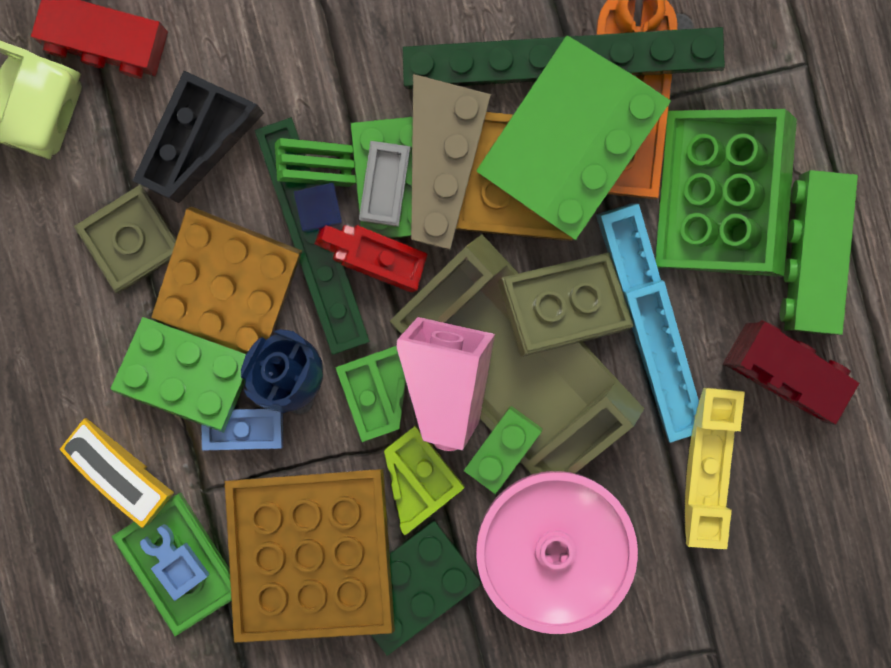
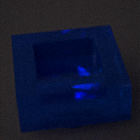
[294,183,343,232]

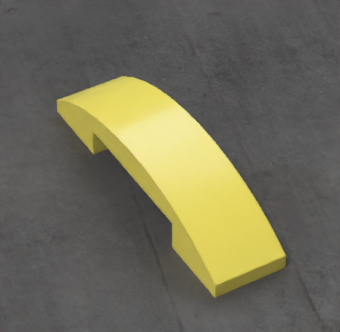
[685,388,745,549]

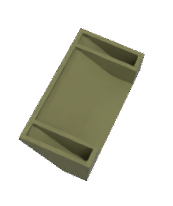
[390,235,645,474]

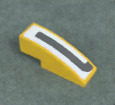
[60,418,174,528]

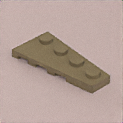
[411,74,491,251]

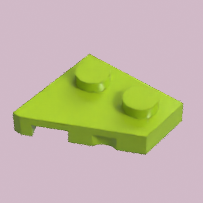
[384,425,465,535]

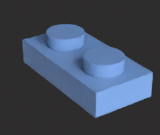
[201,408,284,450]

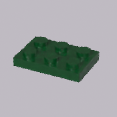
[372,519,482,656]

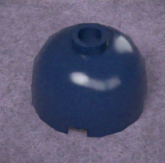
[241,329,323,413]

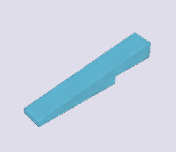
[596,203,699,442]

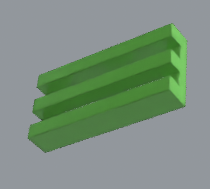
[275,138,356,187]

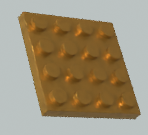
[225,469,395,643]

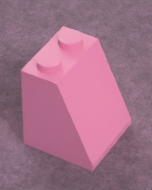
[396,317,495,451]

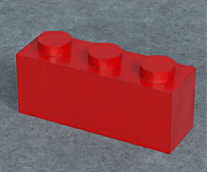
[31,0,168,79]

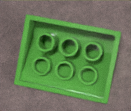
[476,35,671,240]
[655,109,797,276]

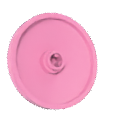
[476,471,638,634]

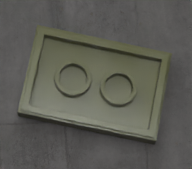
[498,252,634,357]

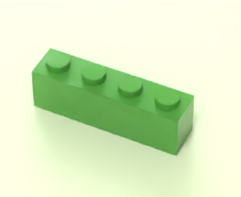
[780,170,858,335]

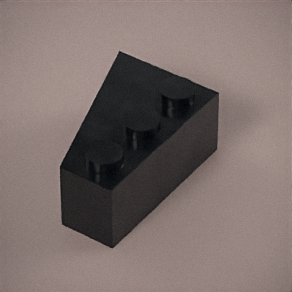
[132,71,264,203]

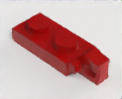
[315,225,428,293]

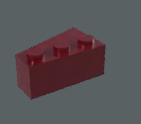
[723,320,860,425]

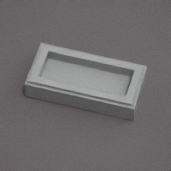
[359,141,411,227]

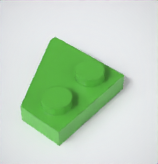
[335,346,406,442]

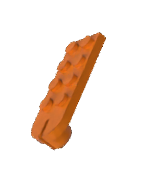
[595,0,677,200]

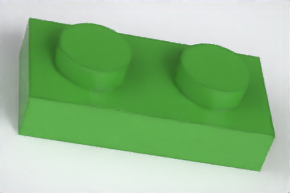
[464,406,543,494]

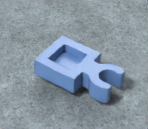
[140,524,210,601]

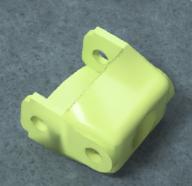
[0,41,82,160]

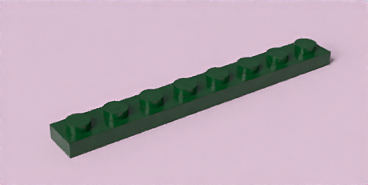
[403,27,725,89]

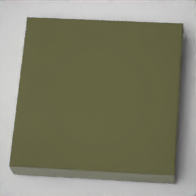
[74,185,176,294]

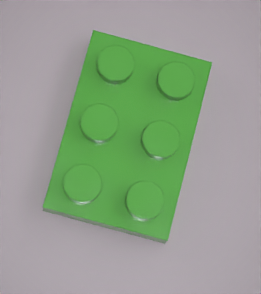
[351,117,413,239]
[110,317,246,433]

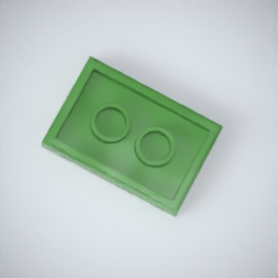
[111,492,232,636]

